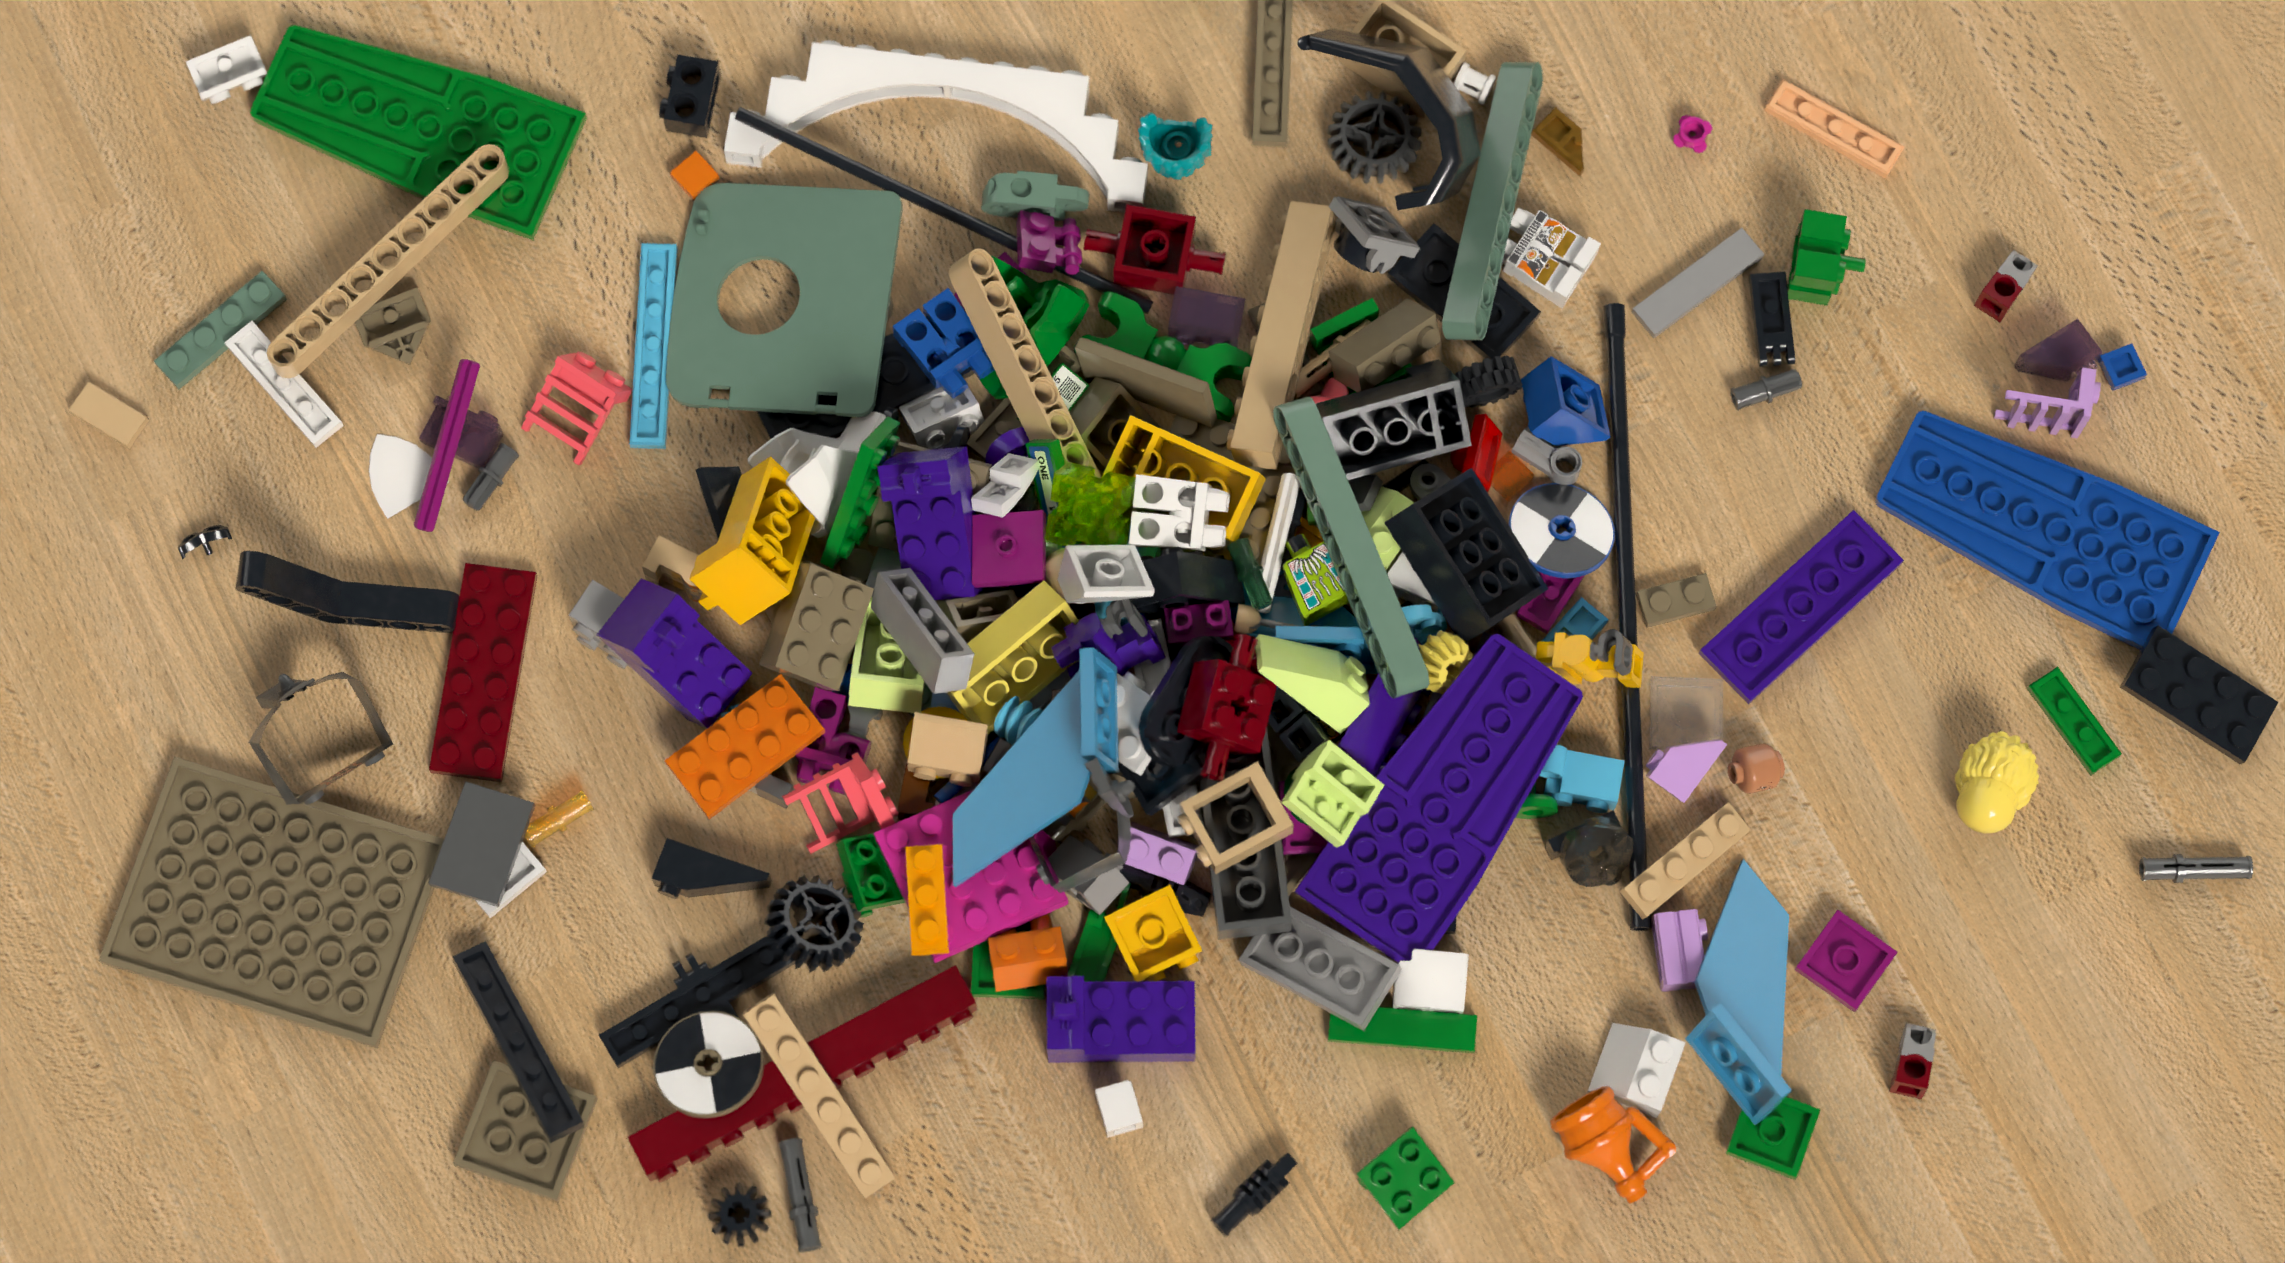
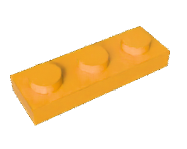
[905,844,949,956]

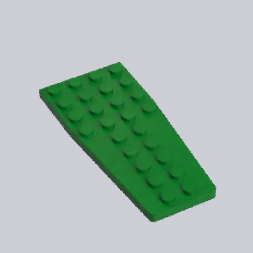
[250,25,587,241]

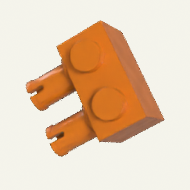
[988,913,1068,992]

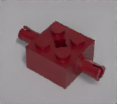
[1083,204,1226,296]
[1177,634,1277,781]

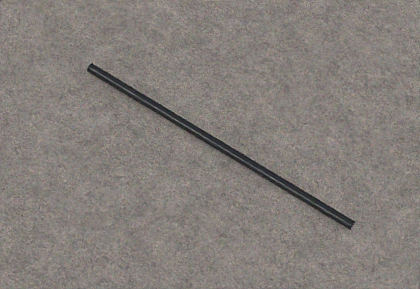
[735,107,1154,314]

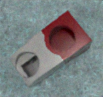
[1974,250,2038,323]
[1889,1023,1936,1099]

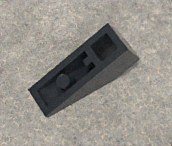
[651,838,772,899]

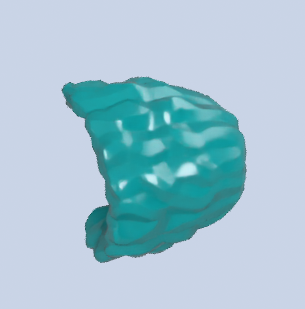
[1138,113,1213,180]

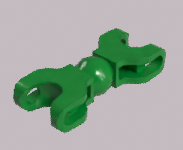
[1073,292,1252,422]

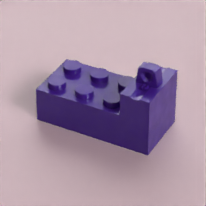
[877,446,985,600]
[596,578,753,729]
[1047,976,1196,1063]

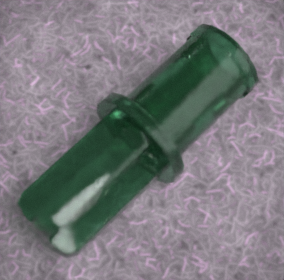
[1227,538,1272,610]

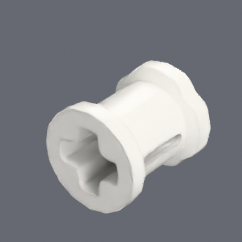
[1454,62,1497,105]

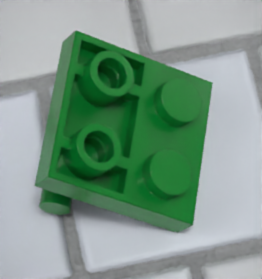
[836,833,905,918]

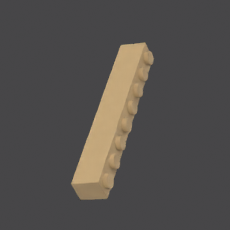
[1227,201,1336,470]

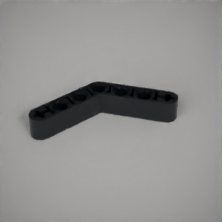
[235,551,459,633]

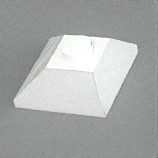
[1058,545,1155,604]

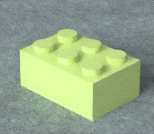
[848,597,925,713]

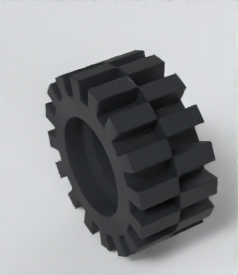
[1455,356,1522,408]

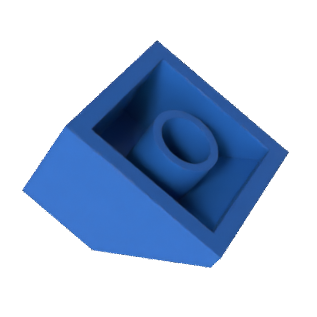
[1521,356,1611,446]

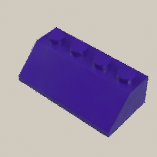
[1338,635,1432,777]

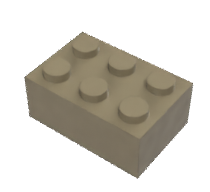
[759,563,874,691]

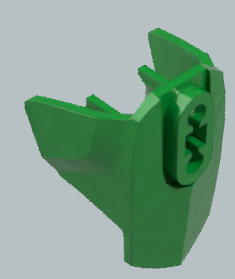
[979,255,1090,399]

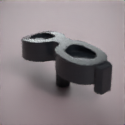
[178,525,232,559]

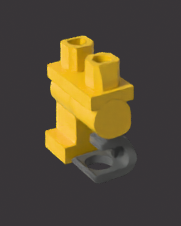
[1536,629,1644,688]

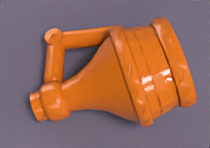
[1550,1085,1677,1204]

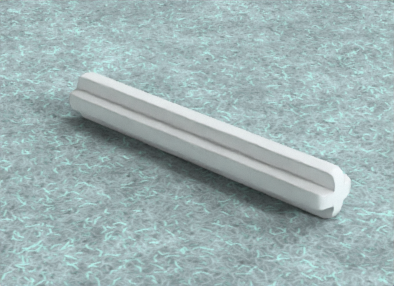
[1251,473,1300,613]

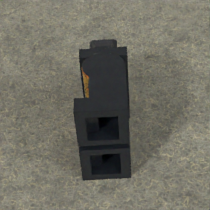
[1268,688,1347,762]

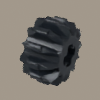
[708,1183,772,1248]

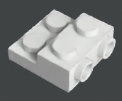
[1117,671,1155,776]

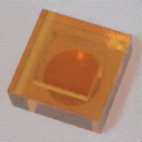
[1491,450,1535,502]

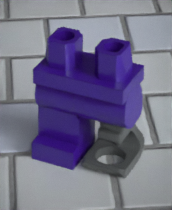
[1051,599,1166,679]

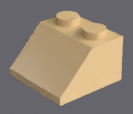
[907,712,988,786]

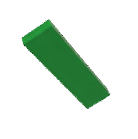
[1328,1007,1477,1054]

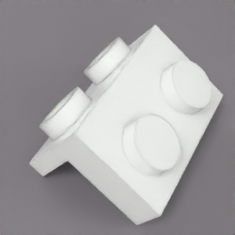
[186,35,267,104]

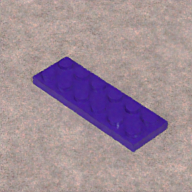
[1698,510,1904,704]

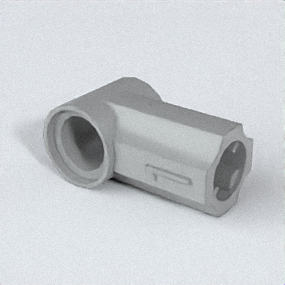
[1511,426,1582,485]

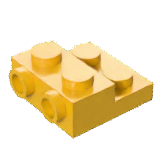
[1104,885,1202,981]

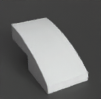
[971,453,1040,517]

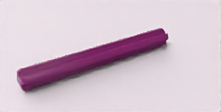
[414,359,480,532]

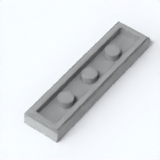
[1632,228,1764,339]

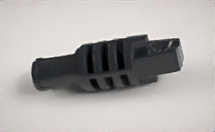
[1120,864,1212,917]
[1210,1153,1298,1237]

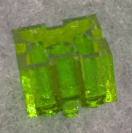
[1045,462,1136,546]

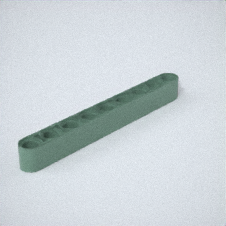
[1442,62,1543,340]
[1273,396,1429,699]

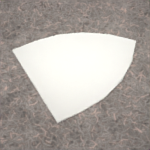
[369,434,449,519]

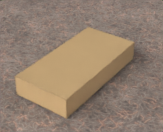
[68,381,149,449]

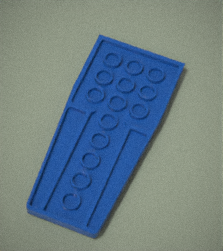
[1875,411,2220,650]

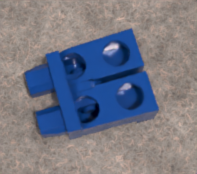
[893,288,995,398]

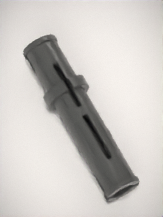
[2139,854,2253,883]
[779,1138,822,1252]

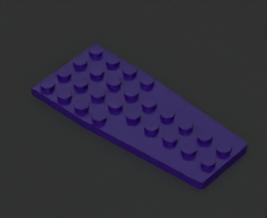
[1294,634,1583,964]

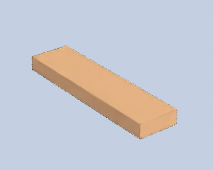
[1764,79,1904,179]

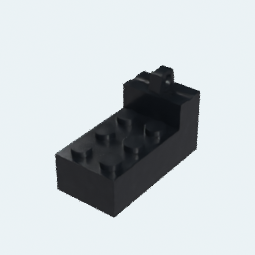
[1316,359,1472,480]

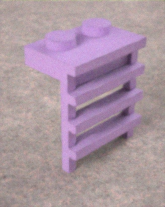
[1994,367,2101,438]

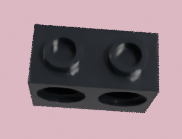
[659,54,721,138]

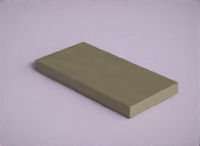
[1075,337,1217,427]

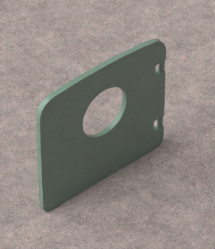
[666,183,903,417]

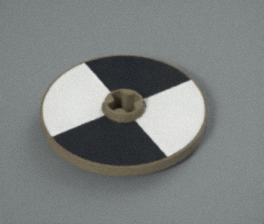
[653,1011,764,1118]

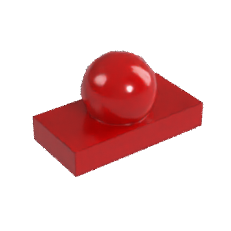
[1450,414,1503,492]

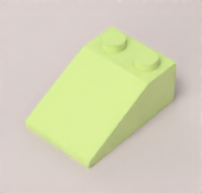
[1256,634,1370,734]

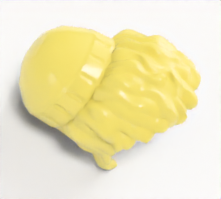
[1955,731,2039,833]

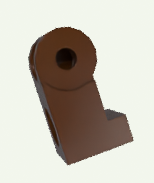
[897,761,938,820]

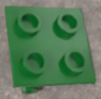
[1356,1127,1455,1230]

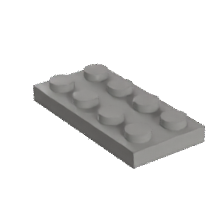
[1239,907,1402,1031]

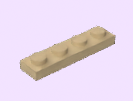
[1620,802,1751,919]

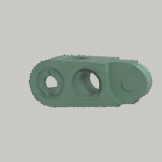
[981,171,1090,221]

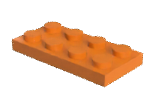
[664,674,826,820]

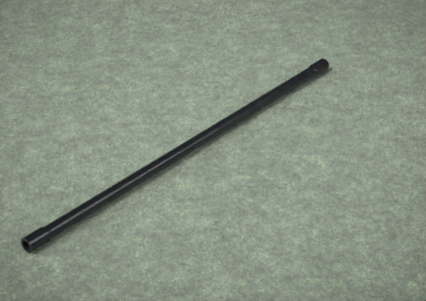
[1603,303,1652,931]

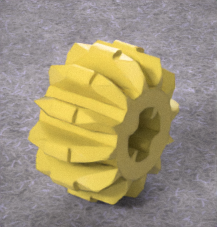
[1418,630,1473,695]

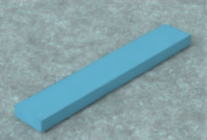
[629,243,678,449]

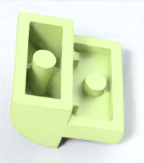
[1281,740,1384,848]

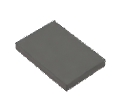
[428,781,536,907]

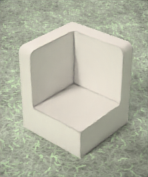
[1095,1080,1143,1138]

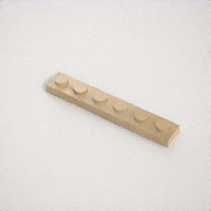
[742,993,895,1199]

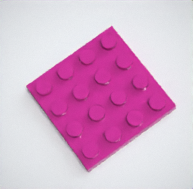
[874,789,1068,964]

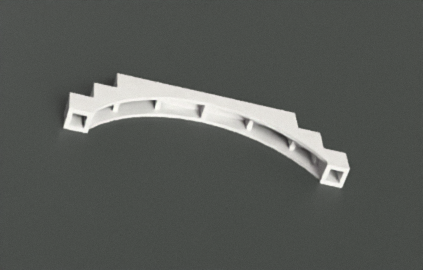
[724,40,1148,213]

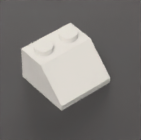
[1587,1023,1686,1118]

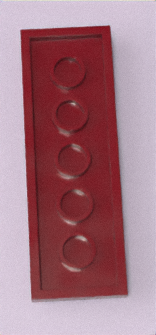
[429,563,538,782]

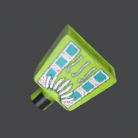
[1283,534,1349,626]

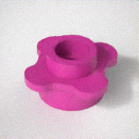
[1673,115,1712,153]

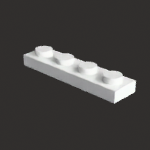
[225,321,343,448]

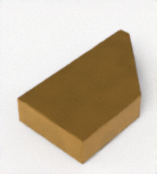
[1531,107,1584,176]

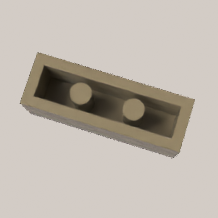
[1329,298,1441,392]

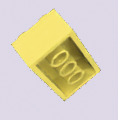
[946,580,1079,734]

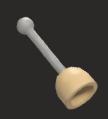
[1234,604,1318,634]

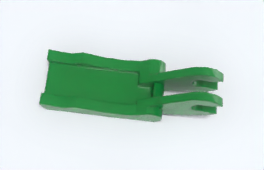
[1068,883,1131,982]

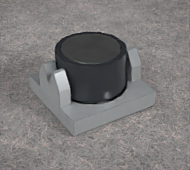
[1329,197,1420,274]

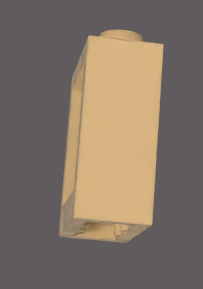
[1177,762,1293,874]

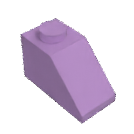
[1646,739,1727,803]

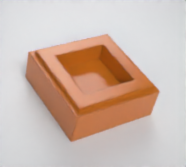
[670,151,720,201]

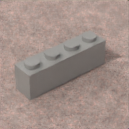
[871,568,974,694]

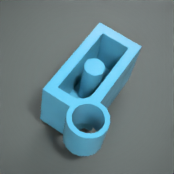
[1539,744,1625,813]

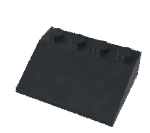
[1384,468,1549,643]

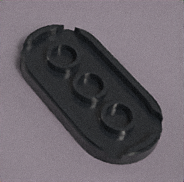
[1139,636,1233,767]

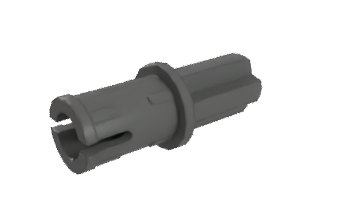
[1730,369,1802,410]
[463,443,519,511]

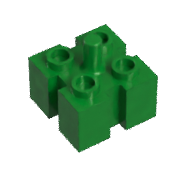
[1787,209,1866,305]

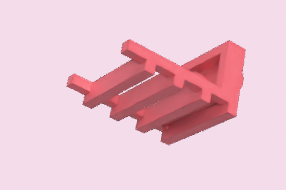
[521,351,633,465]
[782,752,899,854]

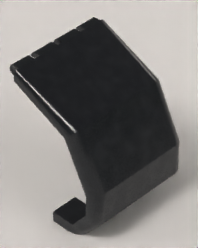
[1297,29,1481,211]

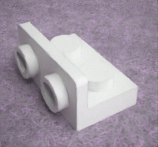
[899,387,984,450]

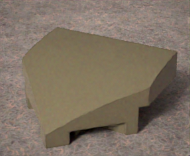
[355,287,431,365]

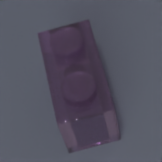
[1168,286,1246,348]

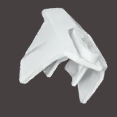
[747,412,886,538]

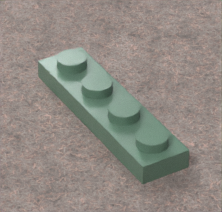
[154,271,287,390]

